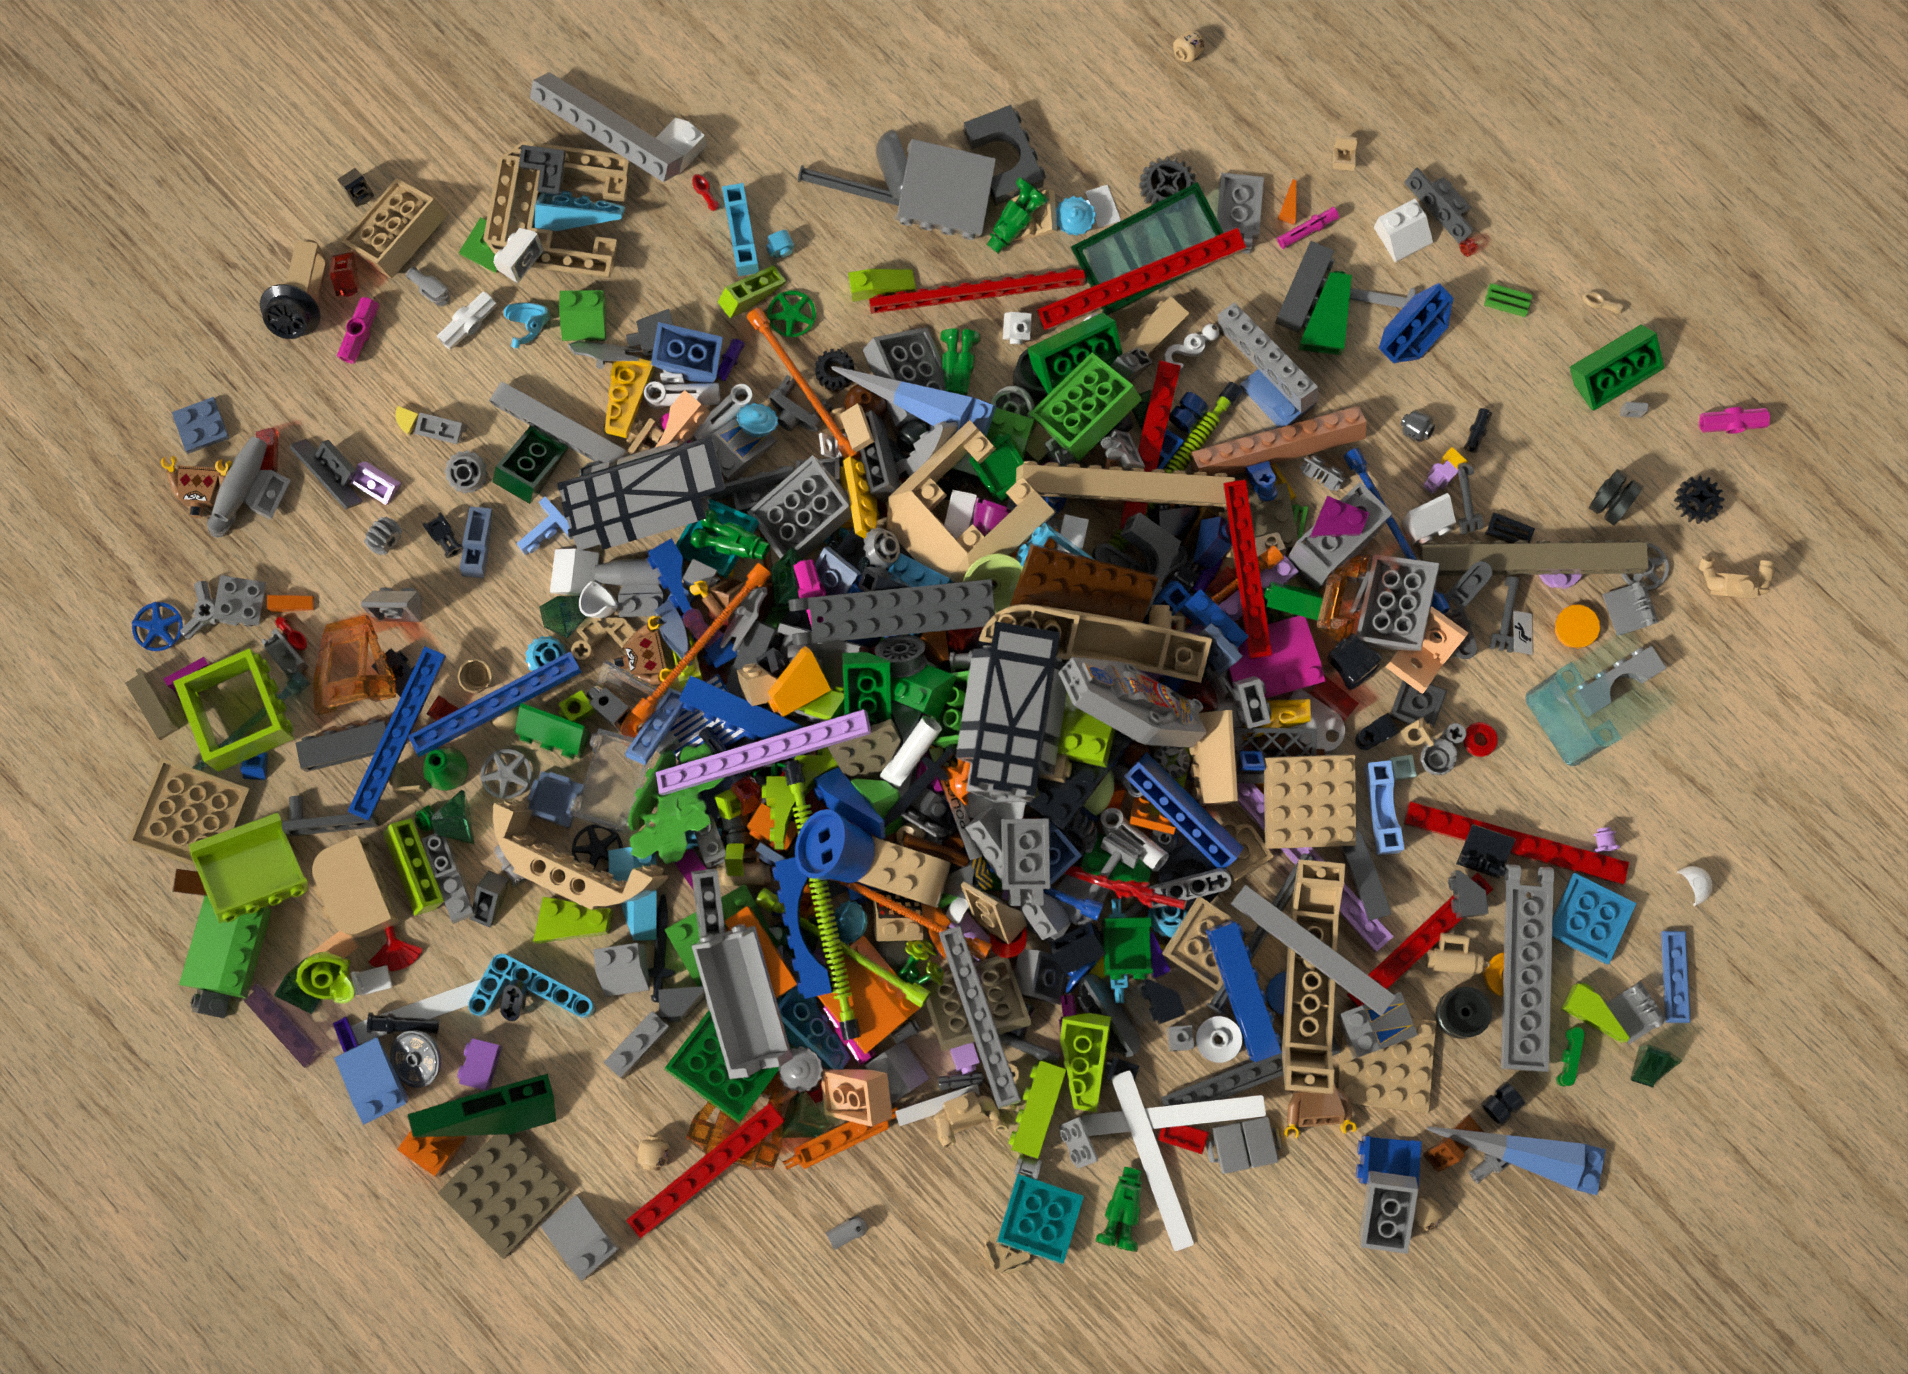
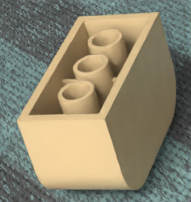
[312,835,401,938]
[857,837,952,908]

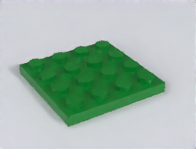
[664,1010,793,1124]

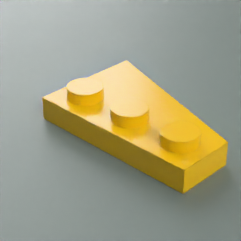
[1242,699,1311,740]

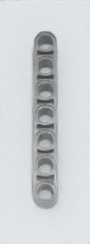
[489,382,630,463]

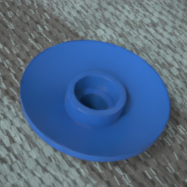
[1065,961,1098,995]

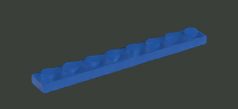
[347,646,446,821]
[408,652,582,757]

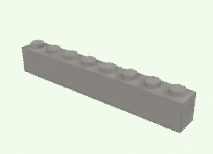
[530,72,683,182]

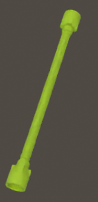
[755,888,931,1008]

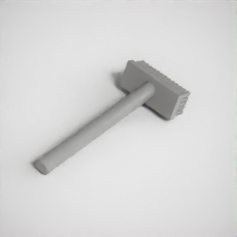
[1070,832,1142,925]

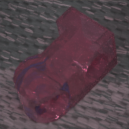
[683,609,723,650]

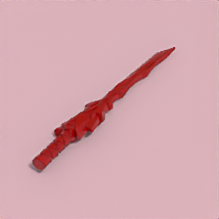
[1063,866,1186,909]

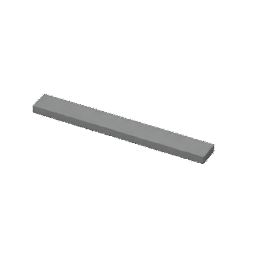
[1231,885,1396,1016]
[939,925,1021,1109]

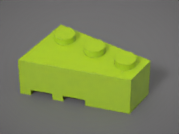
[533,897,614,944]

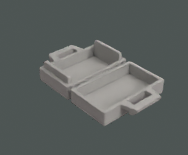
[1206,1116,1283,1174]

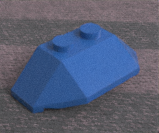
[1379,283,1454,363]

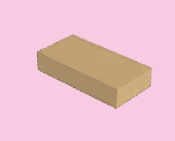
[840,404,874,452]

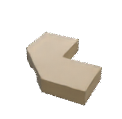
[576,617,636,649]

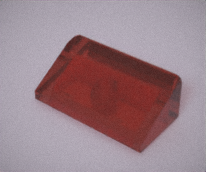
[256,428,279,473]

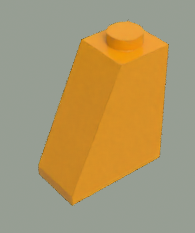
[768,646,831,717]

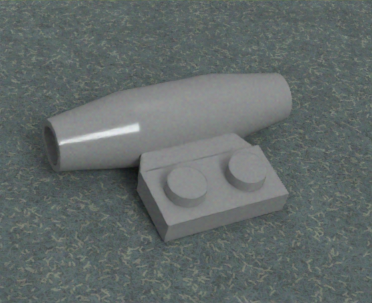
[212,437,291,522]
[594,559,685,617]

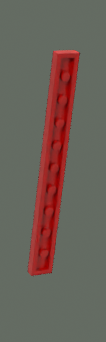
[1037,228,1246,331]
[869,268,1085,314]
[1403,802,1629,885]

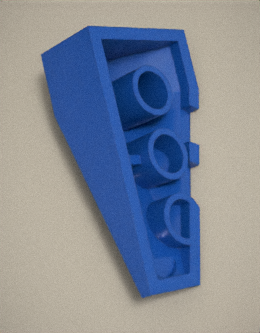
[813,768,885,839]

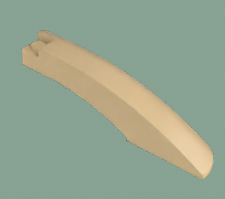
[979,604,1212,683]

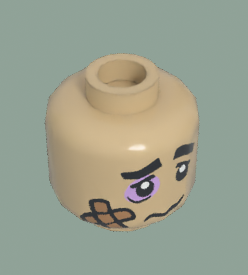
[1173,30,1205,63]
[637,1135,669,1171]
[1413,1197,1443,1233]

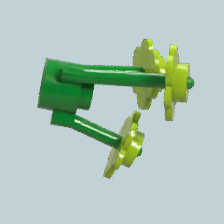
[897,938,944,986]

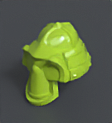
[296,951,356,1004]

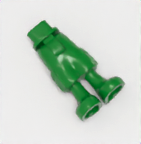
[987,177,1049,254]
[940,328,981,396]
[691,509,771,560]
[1095,1166,1142,1252]

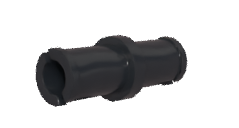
[1464,408,1492,453]

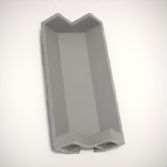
[691,924,793,1079]

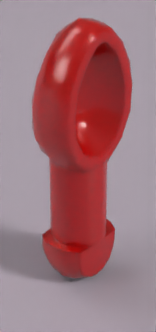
[692,174,719,211]
[275,617,307,651]

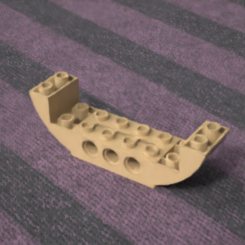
[493,800,669,910]

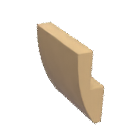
[1010,189,1057,240]

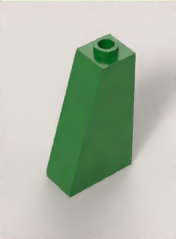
[1298,271,1352,356]

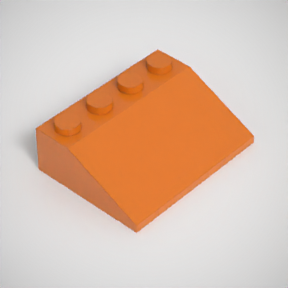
[817,935,920,1054]

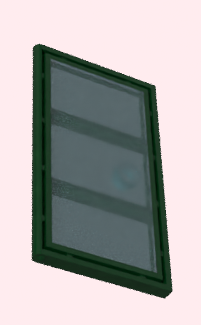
[1070,182,1224,315]

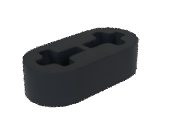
[500,979,528,1021]

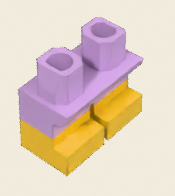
[1423,447,1468,494]

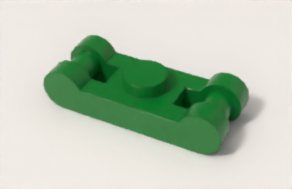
[1556,1027,1584,1087]

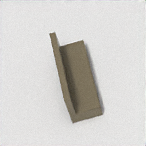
[125,668,180,740]

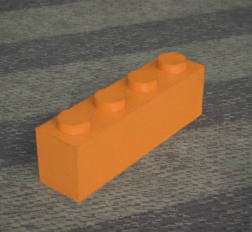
[724,906,797,1000]

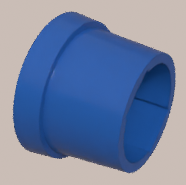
[795,809,875,883]

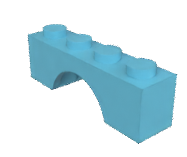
[722,183,759,277]

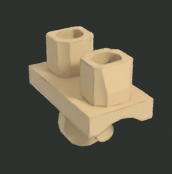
[626,418,664,455]

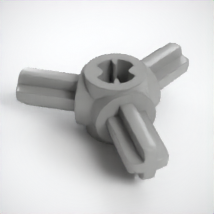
[180,581,239,640]

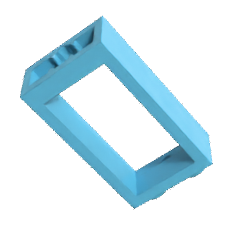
[1016,522,1094,567]

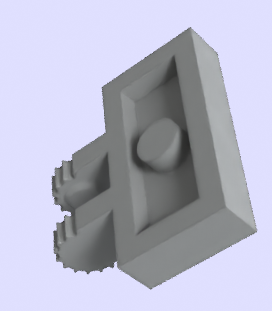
[1100,429,1145,470]

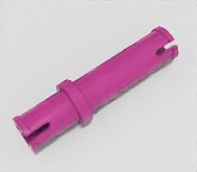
[1277,206,1339,249]

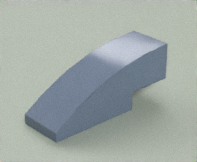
[460,507,492,578]
[654,600,693,667]

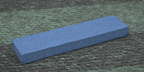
[625,688,684,765]
[1661,931,1690,1023]

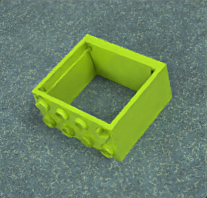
[173,648,294,772]

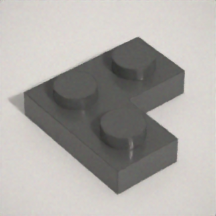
[519,145,566,195]

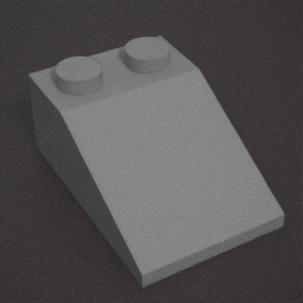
[361,587,422,622]
[540,1195,621,1281]

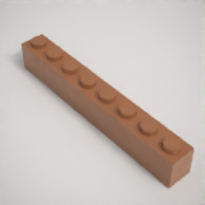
[1191,406,1367,477]

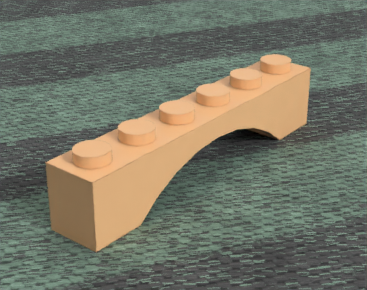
[655,390,711,447]

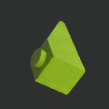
[717,265,786,318]
[848,269,916,302]
[1561,983,1629,1043]

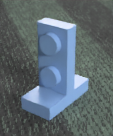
[516,497,573,555]

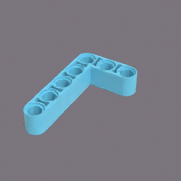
[468,953,595,1018]

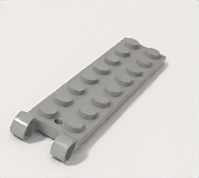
[1501,864,1554,1072]

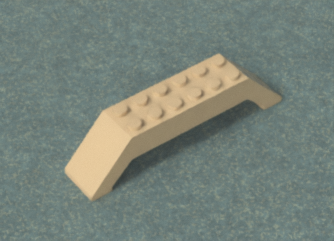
[1282,859,1345,1094]

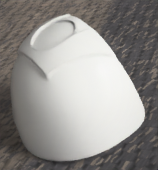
[579,581,618,618]
[1677,866,1713,906]
[946,897,973,924]

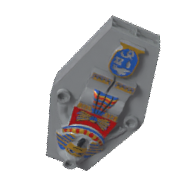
[1059,657,1207,748]

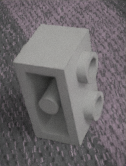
[1231,676,1271,728]

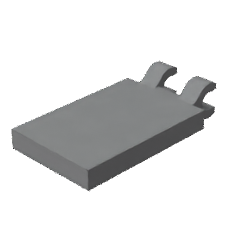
[1217,173,1264,254]
[1001,819,1050,906]

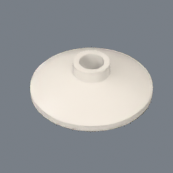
[1196,1016,1242,1063]

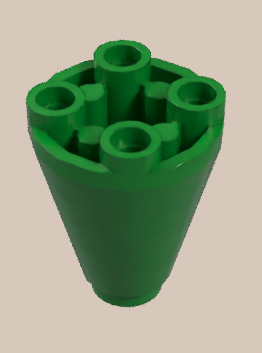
[423,746,469,791]

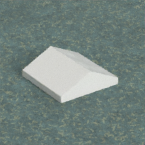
[550,549,600,596]

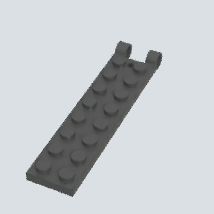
[789,579,995,645]

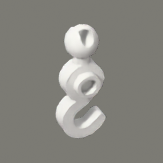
[1164,324,1219,371]

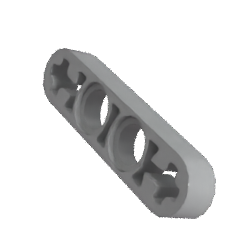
[1148,868,1231,908]

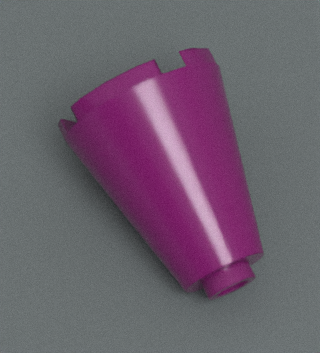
[973,498,1012,536]

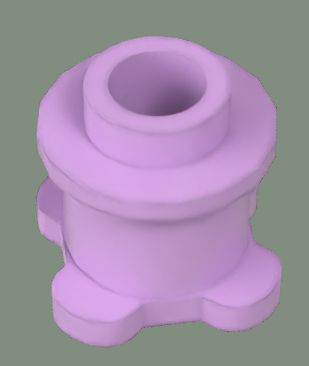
[1593,827,1620,853]

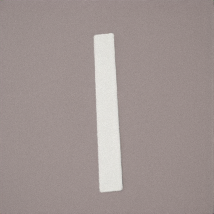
[351,979,510,1044]
[1112,1071,1194,1251]
[1082,1095,1266,1136]

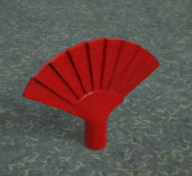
[368,926,423,971]

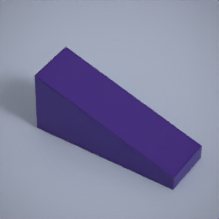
[1150,931,1170,979]
[333,1017,359,1052]

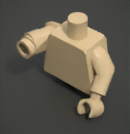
[1698,556,1775,599]
[933,1091,1008,1148]

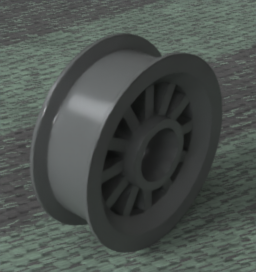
[875,635,927,678]

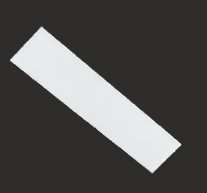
[895,1084,980,1126]

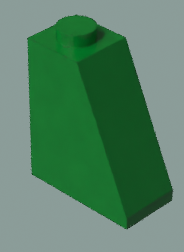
[1263,581,1325,621]

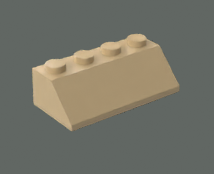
[1189,710,1238,806]

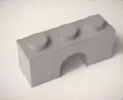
[604,1011,671,1079]

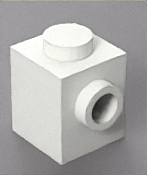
[1003,312,1031,345]

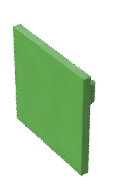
[459,217,498,273]

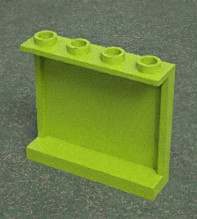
[188,813,309,924]

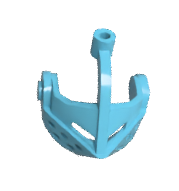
[504,303,551,349]

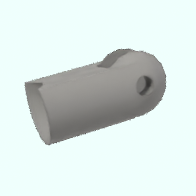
[826,1216,868,1250]

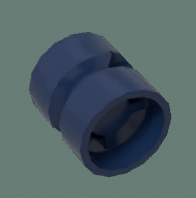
[1169,392,1209,433]

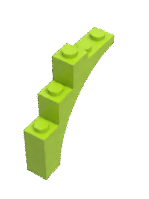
[762,747,841,849]

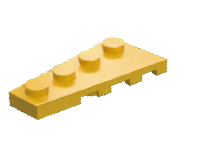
[605,359,655,438]
[843,457,877,539]

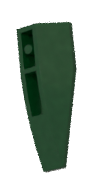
[407,1073,556,1138]

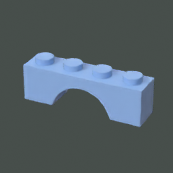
[1364,760,1404,856]

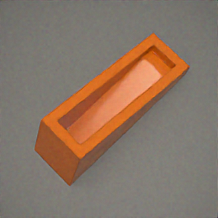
[1278,179,1296,225]
[267,595,314,613]

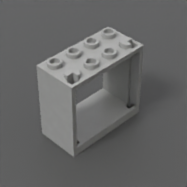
[1287,482,1392,591]

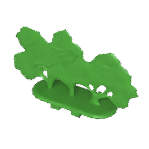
[628,743,725,864]

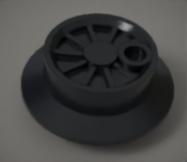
[260,284,321,339]
[1159,845,1222,909]

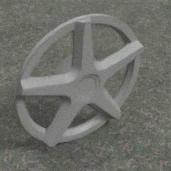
[1621,543,1669,591]
[480,749,532,799]

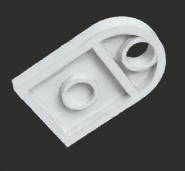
[1289,688,1345,753]

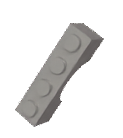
[1572,646,1666,718]

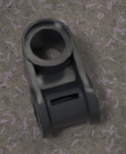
[1355,713,1400,750]

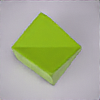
[715,788,748,820]
[725,843,744,876]

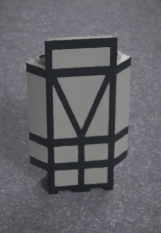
[557,436,725,551]
[956,621,1067,802]

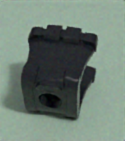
[1327,633,1383,691]

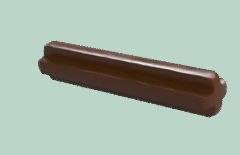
[903,834,969,867]

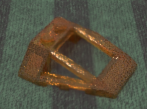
[1317,554,1370,642]
[313,615,396,716]
[686,1075,783,1170]

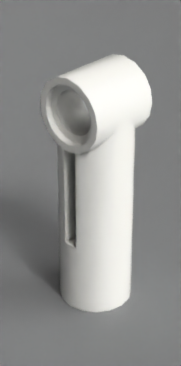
[644,382,720,409]
[692,384,754,441]
[880,716,942,791]
[1101,808,1169,872]

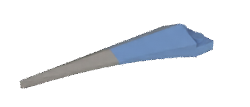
[831,366,997,437]
[1427,1127,1606,1195]

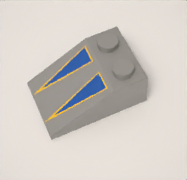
[711,417,777,483]
[1336,992,1418,1059]

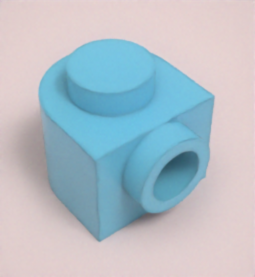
[766,230,795,259]

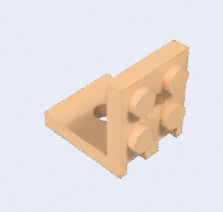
[1386,606,1468,694]

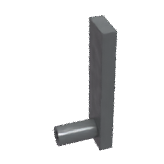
[282,796,379,837]

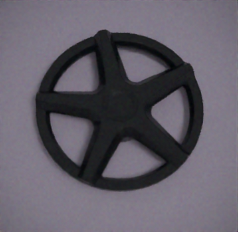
[572,824,623,872]

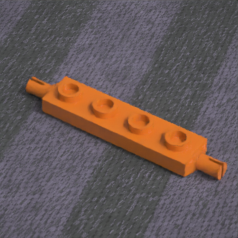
[783,1107,898,1170]

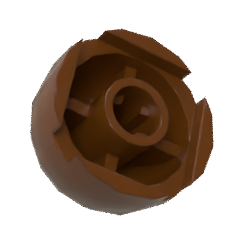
[844,384,887,419]

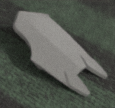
[568,340,640,369]
[720,587,767,651]

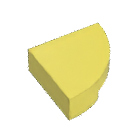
[396,406,419,435]

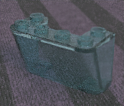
[1525,662,1622,766]

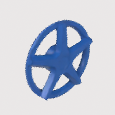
[132,602,183,651]

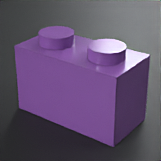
[457,1038,502,1091]

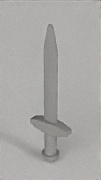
[1350,288,1415,308]

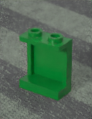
[969,433,1024,504]
[1102,918,1153,980]

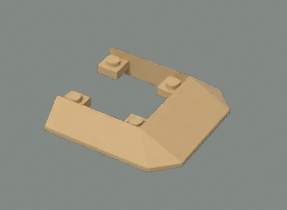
[483,141,630,278]
[886,420,1056,583]

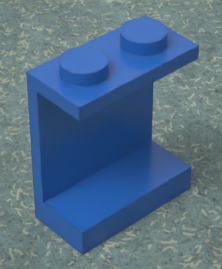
[1356,1136,1421,1189]

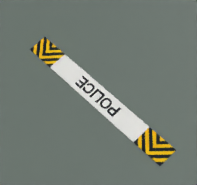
[918,717,994,891]

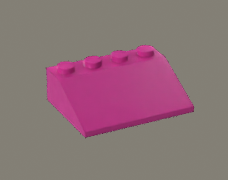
[1228,615,1325,704]

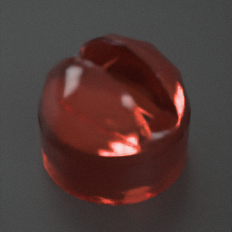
[1459,238,1478,257]

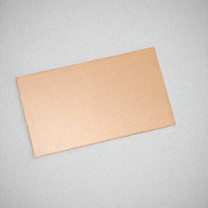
[309,931,359,959]

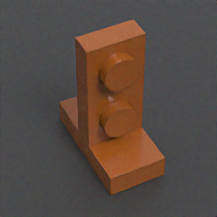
[1423,1115,1484,1172]

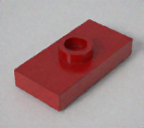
[1158,1125,1209,1155]

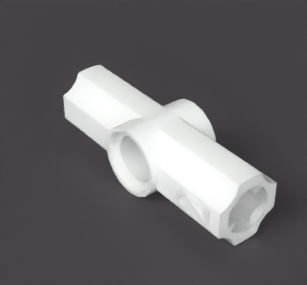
[437,291,497,350]

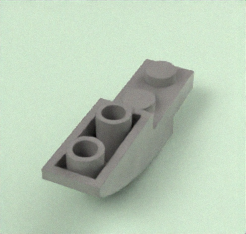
[896,421,958,478]
[422,830,475,924]

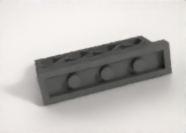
[1233,727,1317,783]

